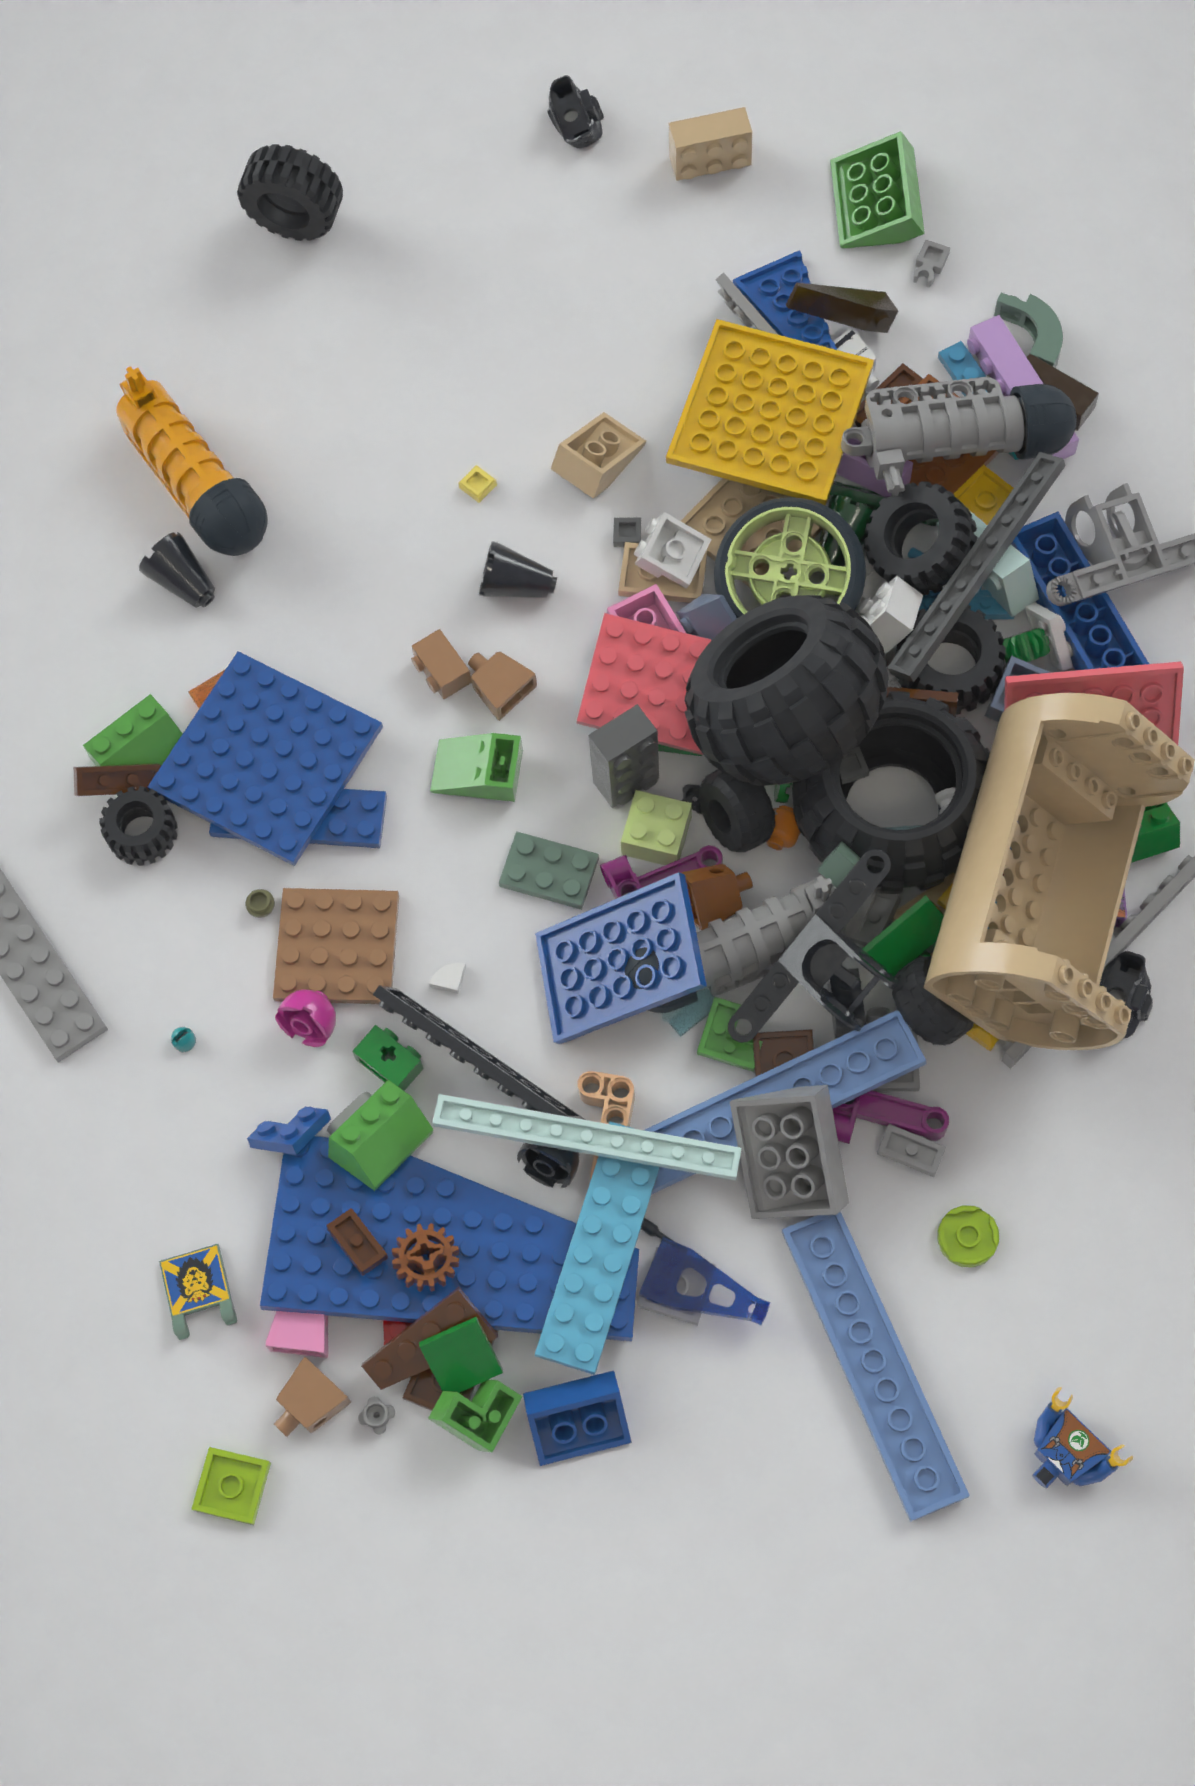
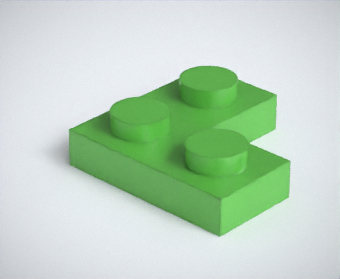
[697,996,763,1072]

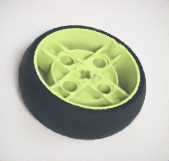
[714,497,866,618]

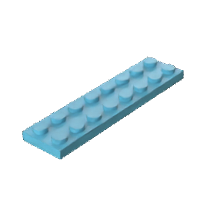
[535,1121,660,1375]

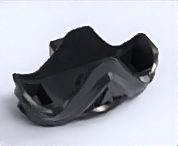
[547,75,604,148]
[1099,951,1153,1039]

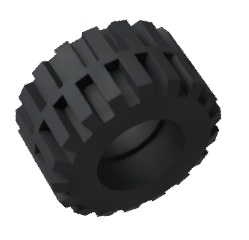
[99,786,178,866]

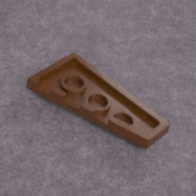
[361,1287,498,1390]

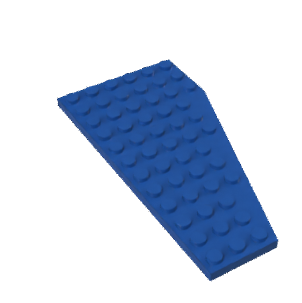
[260,1136,639,1342]

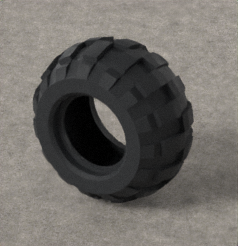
[684,595,889,786]
[792,691,990,894]

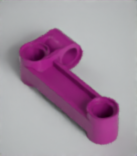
[600,845,723,899]
[832,1090,949,1144]

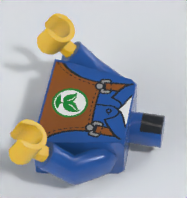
[1032,1387,1133,1489]

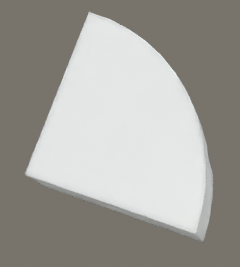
[429,963,466,993]

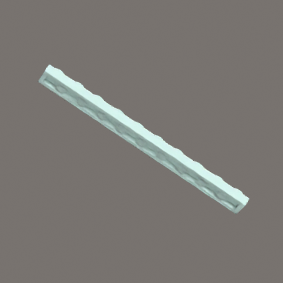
[432,1094,742,1181]

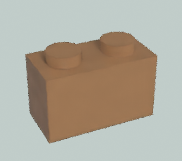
[411,629,472,700]

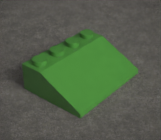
[830,131,925,249]

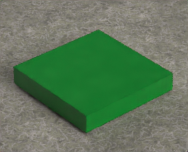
[419,1317,503,1393]

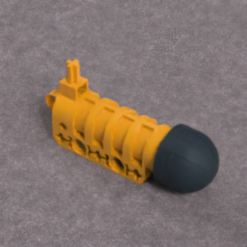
[116,366,268,556]

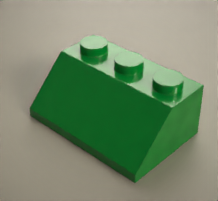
[862,895,944,985]

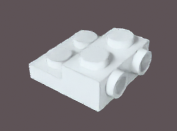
[634,512,712,588]

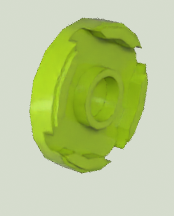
[937,1205,999,1267]

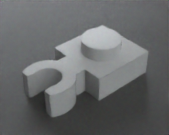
[913,240,950,287]

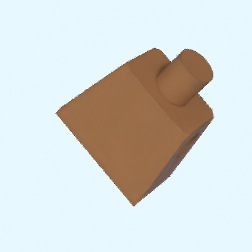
[468,652,537,721]
[274,1357,351,1437]

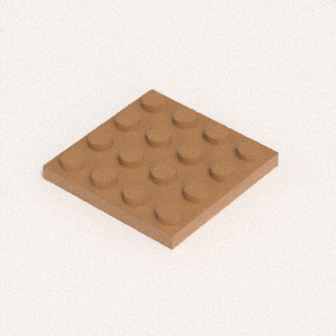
[273,888,399,1004]

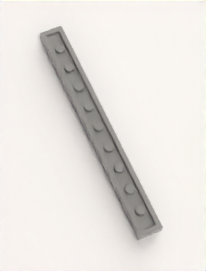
[1002,855,1195,1069]

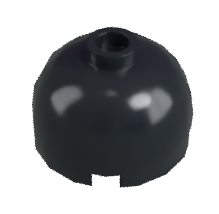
[517,1143,579,1188]

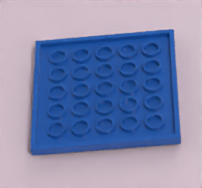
[147,651,383,866]

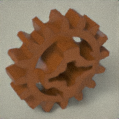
[392,1223,459,1292]

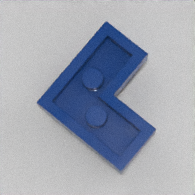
[247,1106,331,1155]

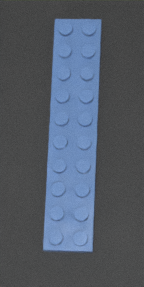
[645,1010,927,1194]
[782,1211,970,1522]

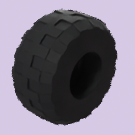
[698,769,776,853]
[892,956,974,1046]

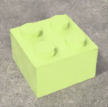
[621,790,692,865]

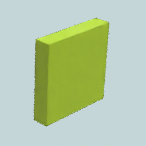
[191,1447,271,1525]

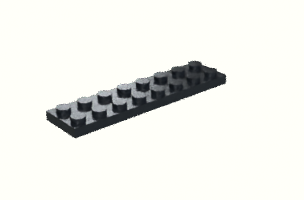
[373,985,586,1120]

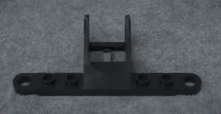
[728,848,899,1042]

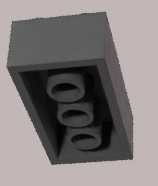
[588,704,659,808]

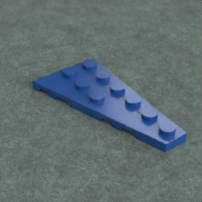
[733,250,837,350]

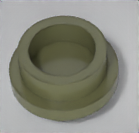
[245,889,275,918]

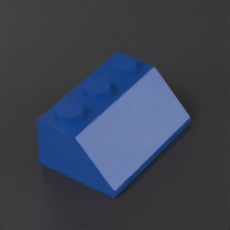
[523,1370,632,1466]

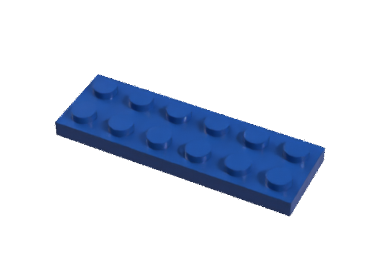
[209,789,387,848]

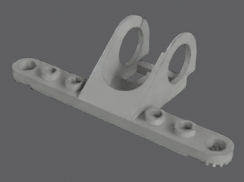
[1046,483,1195,606]

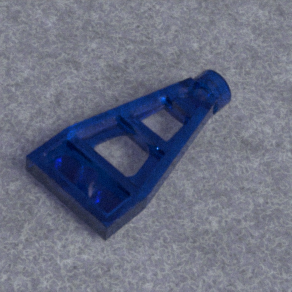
[639,1237,771,1326]

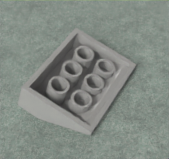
[730,1085,849,1219]

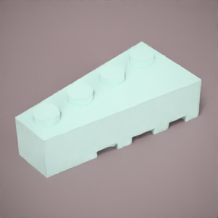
[936,511,1039,617]

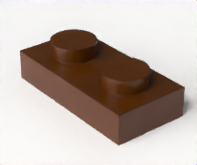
[326,1208,388,1276]

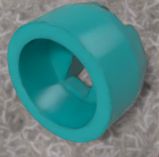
[171,1027,196,1052]

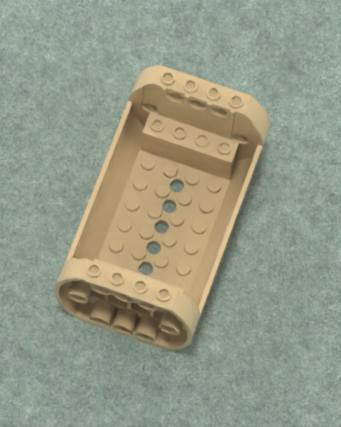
[923,693,1195,1050]

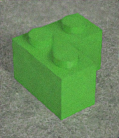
[428,1380,523,1453]

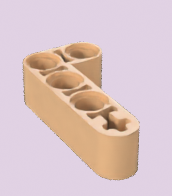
[578,1071,635,1179]

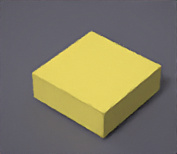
[458,465,497,503]

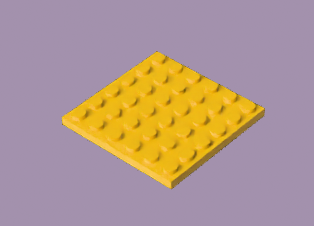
[666,319,874,506]

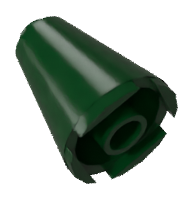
[819,495,873,574]

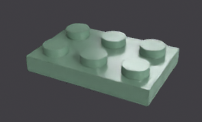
[499,831,599,910]

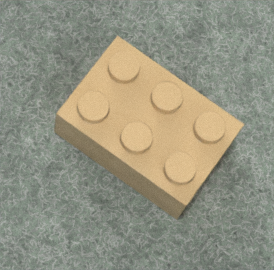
[669,107,752,181]

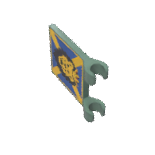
[159,1244,238,1340]

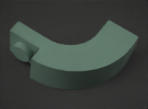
[994,292,1063,368]

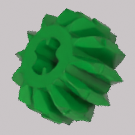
[1003,628,1050,664]

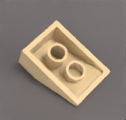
[551,412,646,499]

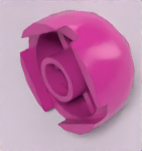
[275,989,336,1047]

